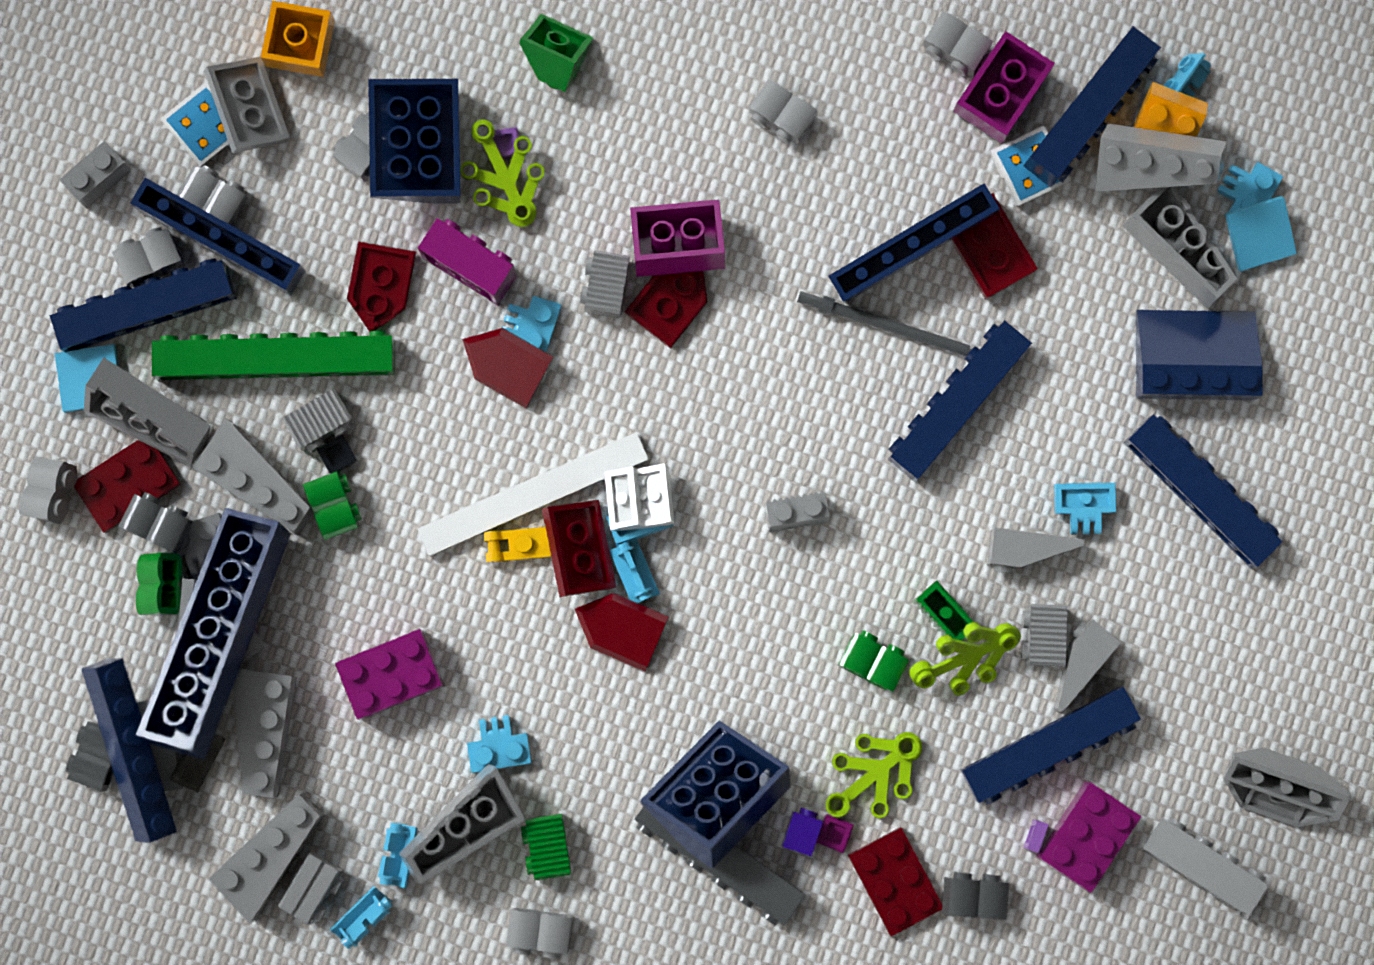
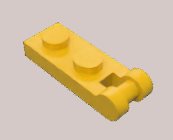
[484,527,551,563]

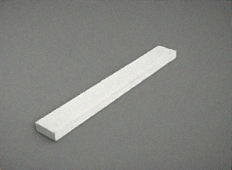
[417,432,649,557]

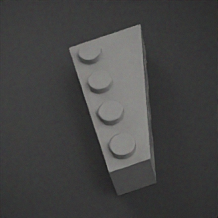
[193,418,313,536]
[399,764,526,885]

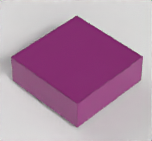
[816,814,854,853]

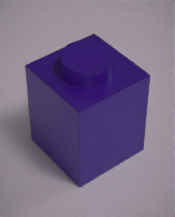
[781,808,823,857]

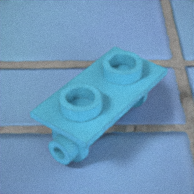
[1163,53,1212,97]
[609,540,660,603]
[377,823,418,888]
[330,886,393,949]

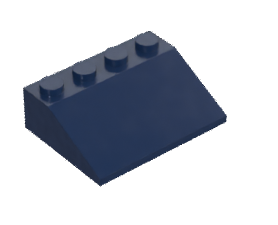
[368,79,461,204]
[1136,310,1263,400]
[640,720,791,869]

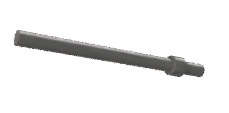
[797,291,970,356]

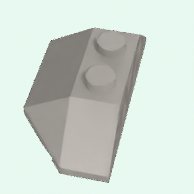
[1223,747,1351,827]

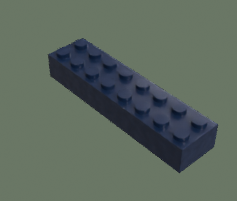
[137,508,291,760]

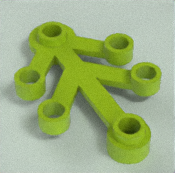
[460,119,545,227]
[909,622,1021,696]
[825,732,922,818]

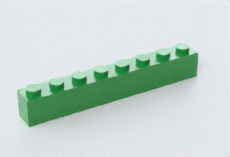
[152,331,395,380]

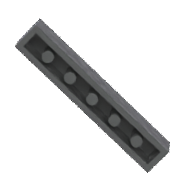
[634,806,805,926]

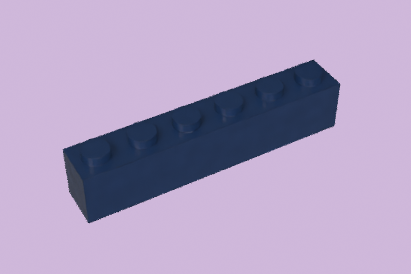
[1023,26,1161,187]
[130,178,306,296]
[828,183,1000,304]
[49,258,237,352]
[888,320,1032,482]
[1123,414,1283,569]
[81,658,177,843]
[960,687,1141,805]

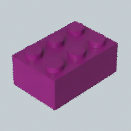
[953,31,1055,144]
[630,199,725,277]
[418,218,517,306]
[335,629,445,720]
[1035,781,1142,893]

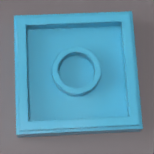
[1225,196,1297,271]
[55,344,119,413]

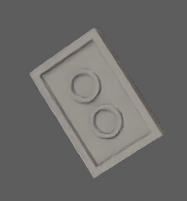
[204,57,290,153]

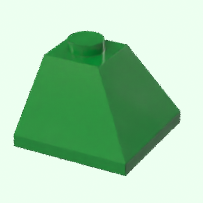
[519,14,594,92]

